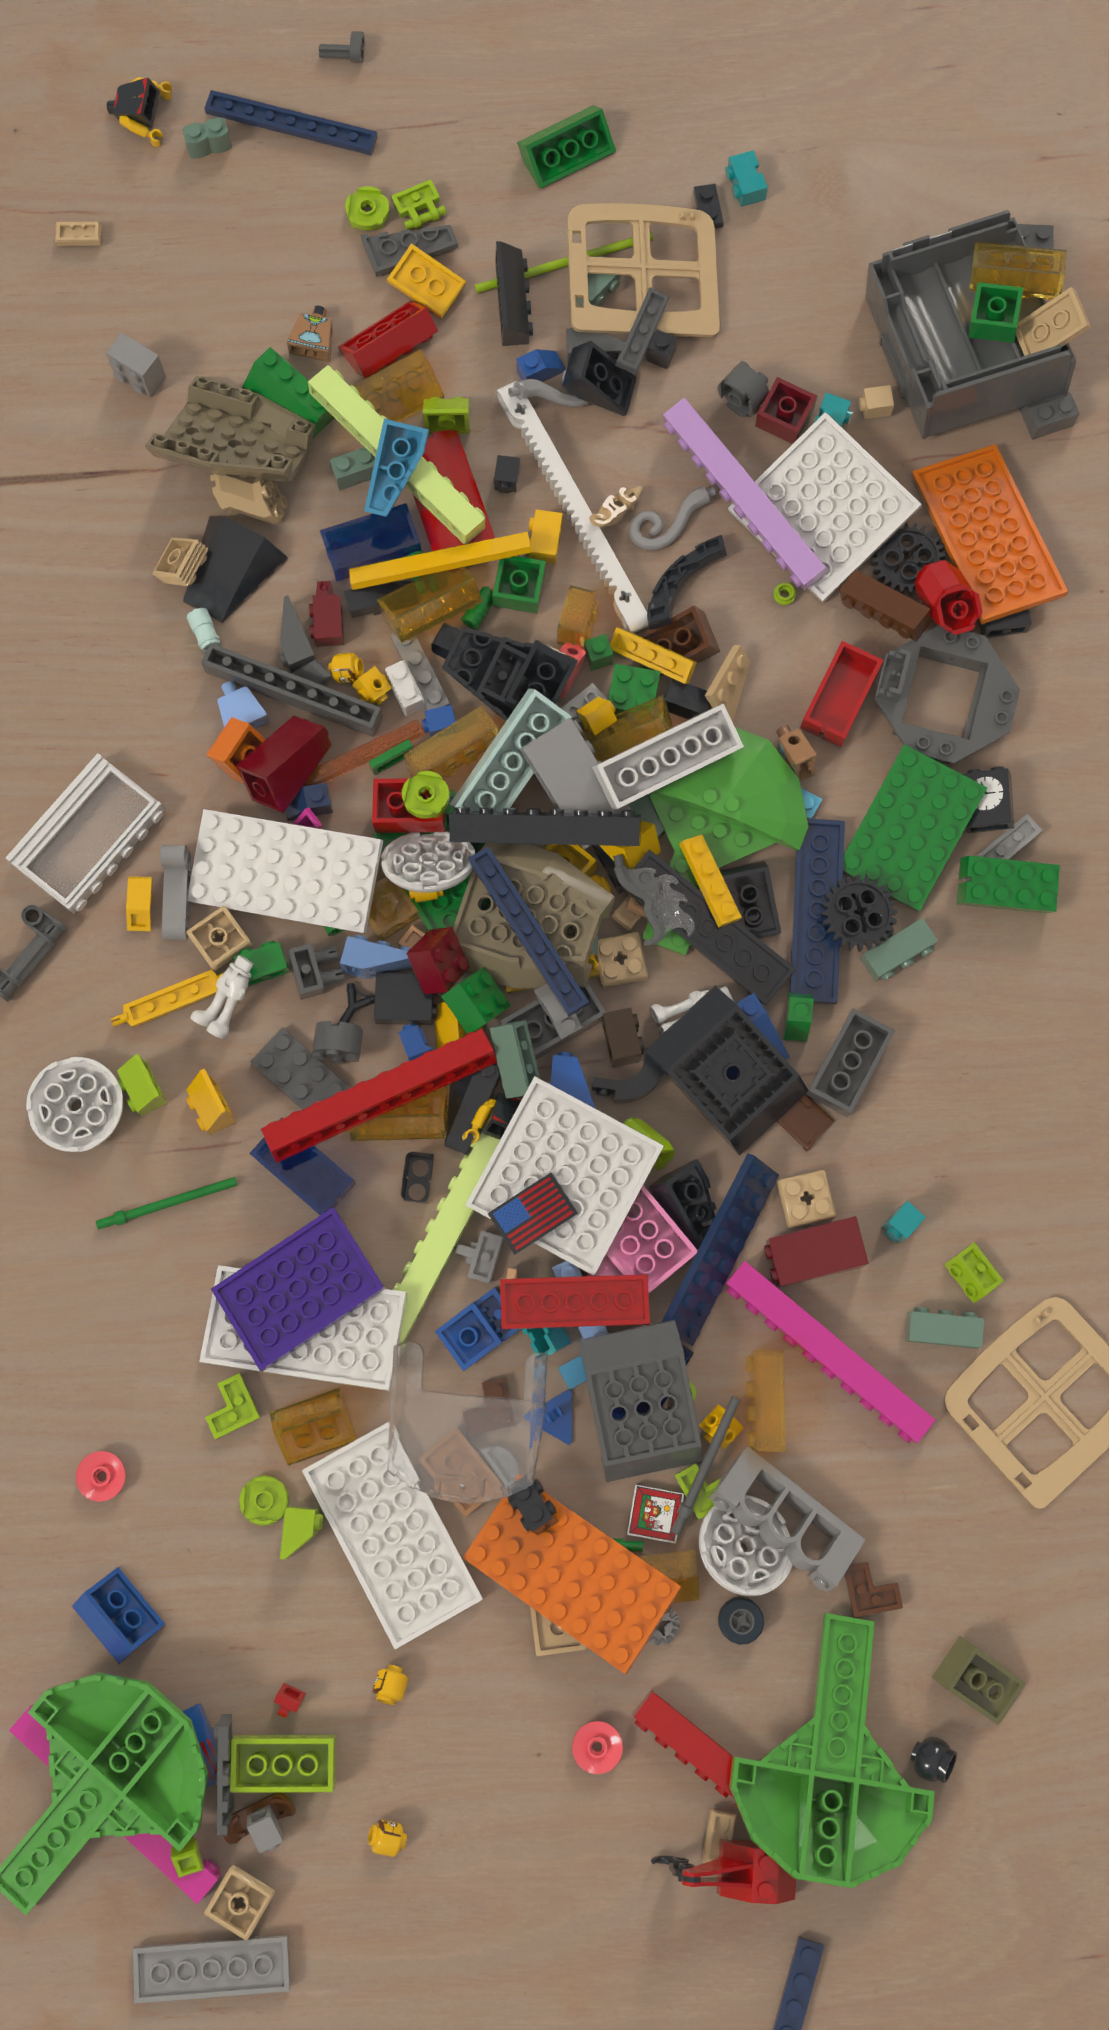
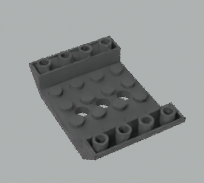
[578,1320,702,1482]

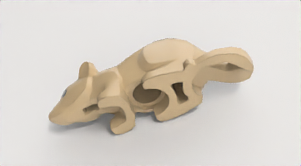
[589,486,643,527]

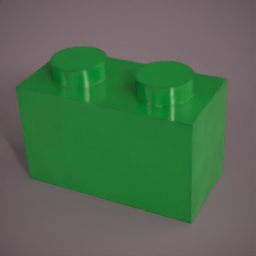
[234,941,290,987]

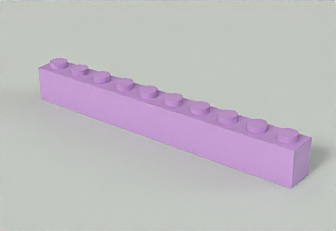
[663,398,826,591]

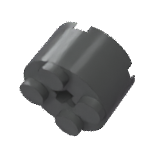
[717,361,769,417]
[312,1021,363,1064]

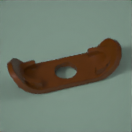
[223,1792,296,1844]

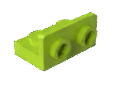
[945,1242,1004,1303]

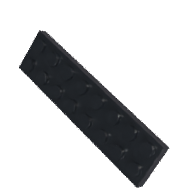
[619,850,795,1006]

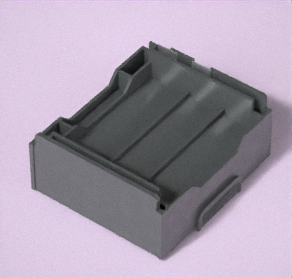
[865,210,1076,439]

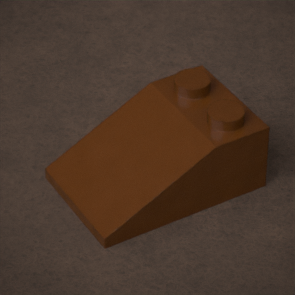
[639,606,720,676]

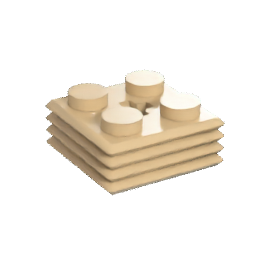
[153,537,208,586]
[186,906,252,971]
[595,932,648,988]
[777,1170,836,1228]
[204,1865,275,1940]

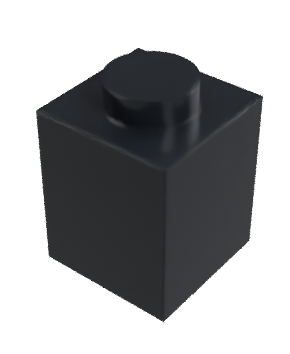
[647,329,677,369]
[494,455,520,493]

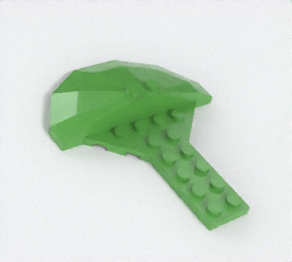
[641,727,809,956]
[729,1613,935,1888]
[0,1672,208,1915]

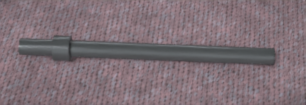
[671,1396,741,1535]

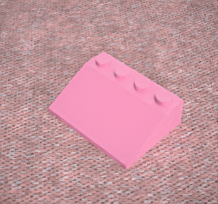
[606,1185,698,1293]

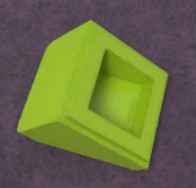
[171,1838,204,1878]

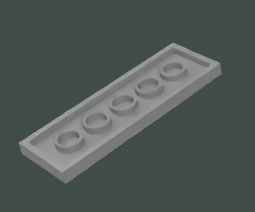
[133,1934,291,2004]

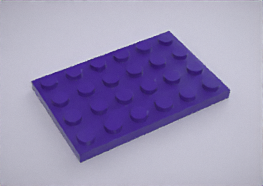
[211,1207,386,1372]

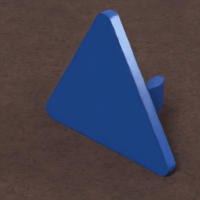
[524,1390,572,1445]

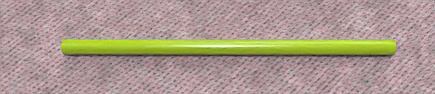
[474,232,654,294]

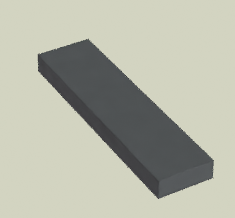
[615,288,670,375]

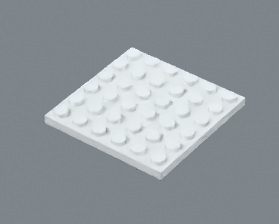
[728,412,922,603]
[466,1076,664,1275]

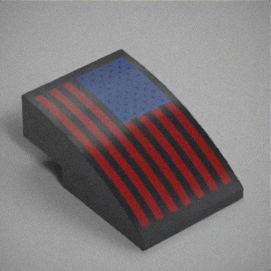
[487,1172,578,1255]

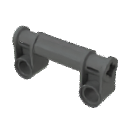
[0,905,68,1002]

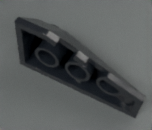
[445,1063,501,1155]
[649,1159,716,1250]

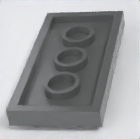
[250,1027,349,1110]

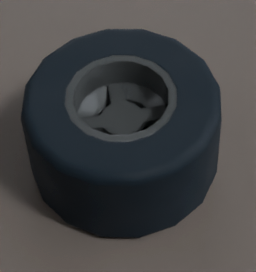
[718,1597,764,1645]

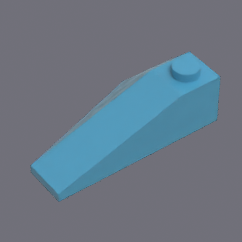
[364,419,429,517]

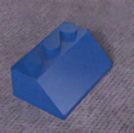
[72,1567,165,1664]

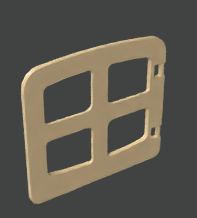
[567,203,720,337]
[944,1297,1109,1509]

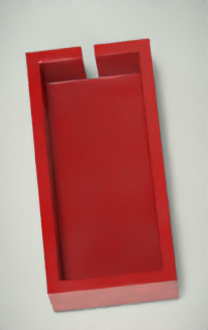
[800,641,883,747]

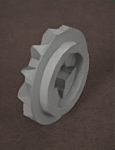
[648,1607,680,1645]

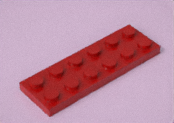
[500,1274,650,1330]

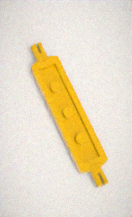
[110,969,224,1028]

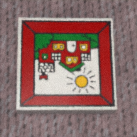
[627,1485,684,1544]

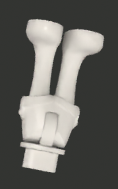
[190,955,254,1039]
[649,986,733,1035]

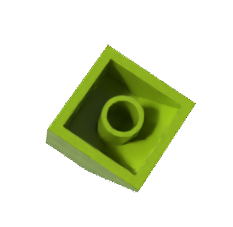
[423,397,470,434]
[117,1053,167,1116]
[280,1506,324,1559]

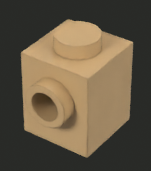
[858,385,894,419]

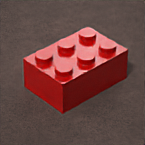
[372,778,446,833]

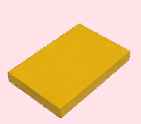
[387,243,467,319]

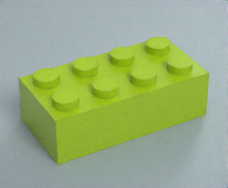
[230,1735,336,1793]

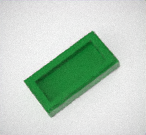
[369,739,414,775]

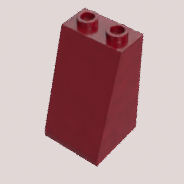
[236,715,332,813]
[764,1216,869,1288]

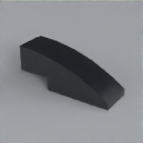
[344,581,418,618]

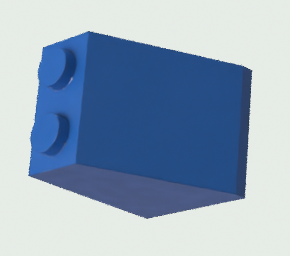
[550,1052,595,1108]

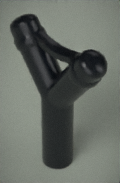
[337,983,375,1025]

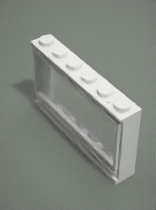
[6,753,165,915]

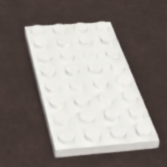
[187,809,383,934]
[199,1265,408,1391]
[302,1422,483,1649]

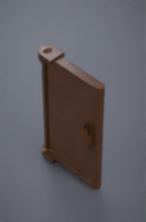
[777,1095,834,1152]

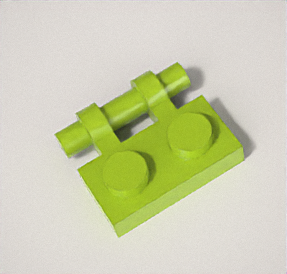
[391,179,447,230]

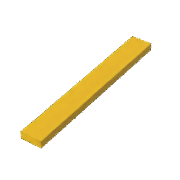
[349,531,532,590]

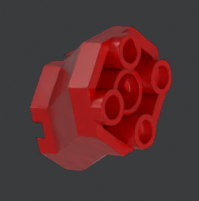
[915,560,983,635]

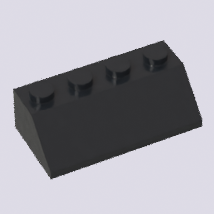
[495,241,533,346]

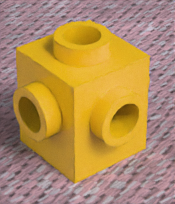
[352,666,392,705]
[699,1404,744,1450]

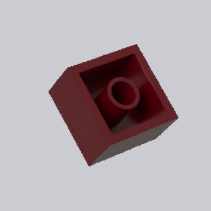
[755,377,817,444]
[406,927,470,994]

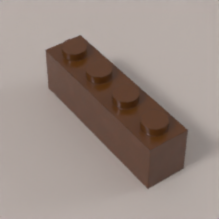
[839,570,932,642]

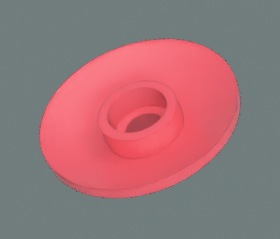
[76,1451,126,1502]
[572,1721,623,1774]

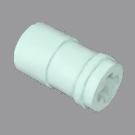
[186,608,221,653]

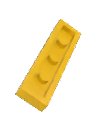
[610,627,697,684]
[679,834,742,928]

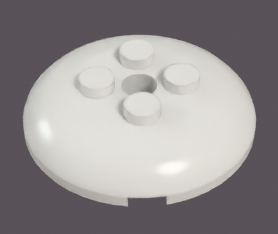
[381,831,475,892]
[26,1057,123,1152]
[699,1495,792,1596]

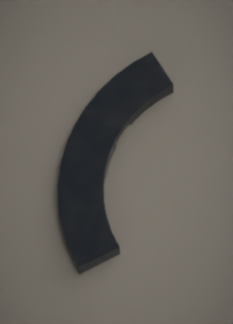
[647,535,727,630]

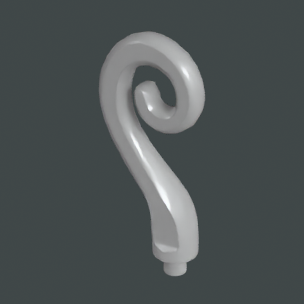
[508,369,589,407]
[629,486,717,551]

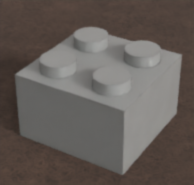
[106,333,166,398]

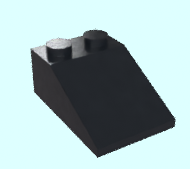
[562,341,637,416]
[506,640,578,706]
[720,860,781,938]

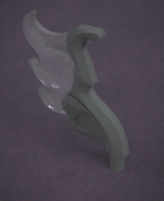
[613,855,695,946]

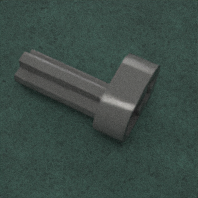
[319,31,365,62]

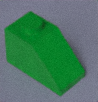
[783,993,814,1042]

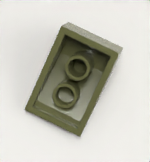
[932,1636,1026,1725]

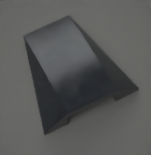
[183,516,288,623]
[442,627,533,721]

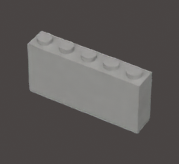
[519,718,631,849]

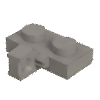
[455,1230,504,1284]

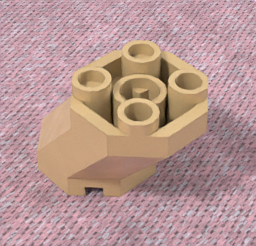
[210,473,288,524]

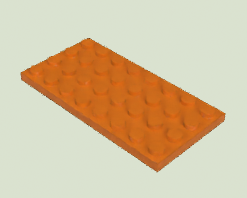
[911,444,1068,624]
[463,1475,682,1675]

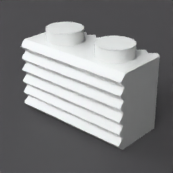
[385,660,425,716]

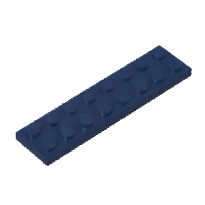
[790,819,845,1004]
[662,1153,779,1346]

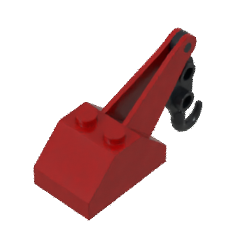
[651,1839,796,1904]

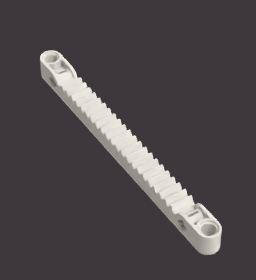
[496,381,648,633]

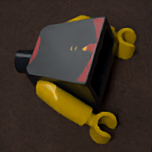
[106,77,172,147]
[462,1091,521,1144]

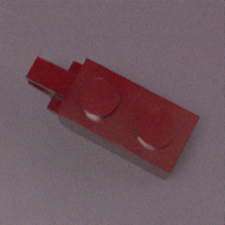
[309,581,344,647]

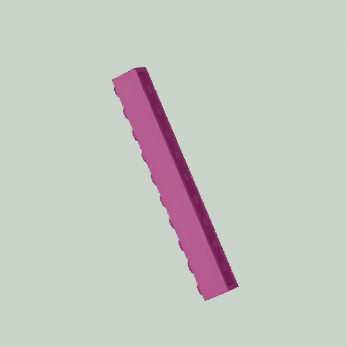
[725,1261,936,1444]
[9,1704,222,1904]

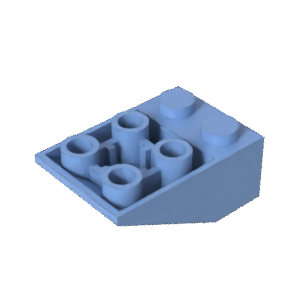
[340,935,413,979]

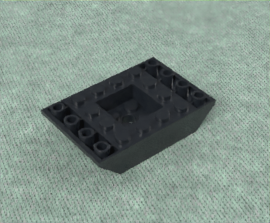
[645,985,808,1156]

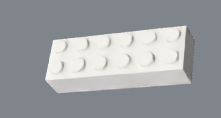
[592,704,744,810]

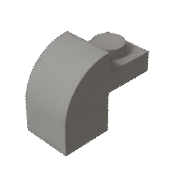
[534,984,582,1039]

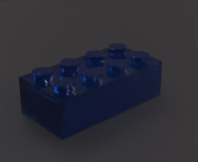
[320,503,422,582]
[249,1117,356,1215]

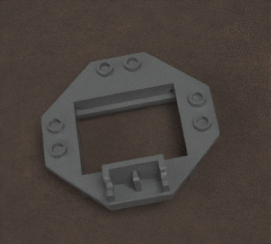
[874,626,1020,764]

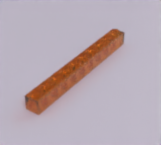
[302,719,424,787]

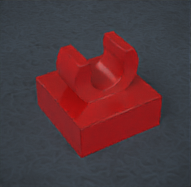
[274,1683,306,1718]

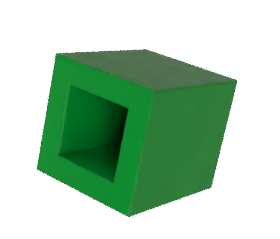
[584,634,613,671]

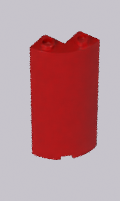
[413,430,495,572]

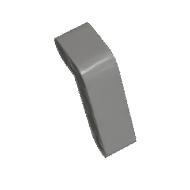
[160,845,191,940]

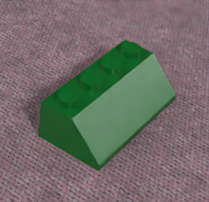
[517,105,616,189]
[242,347,334,439]

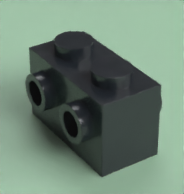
[507,1475,559,1535]

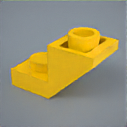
[126,876,153,931]

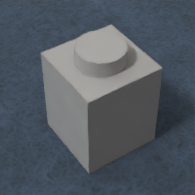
[247,1804,283,1853]

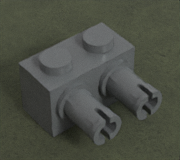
[288,943,345,1000]

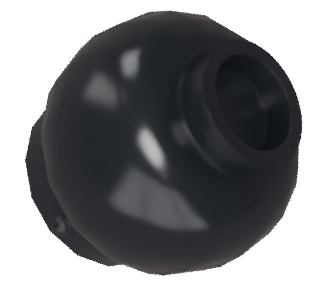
[910,1737,957,1783]

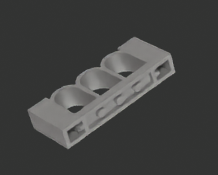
[708,1446,865,1592]

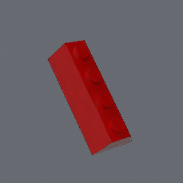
[338,300,438,378]

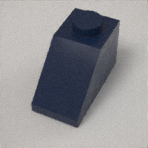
[285,783,333,821]

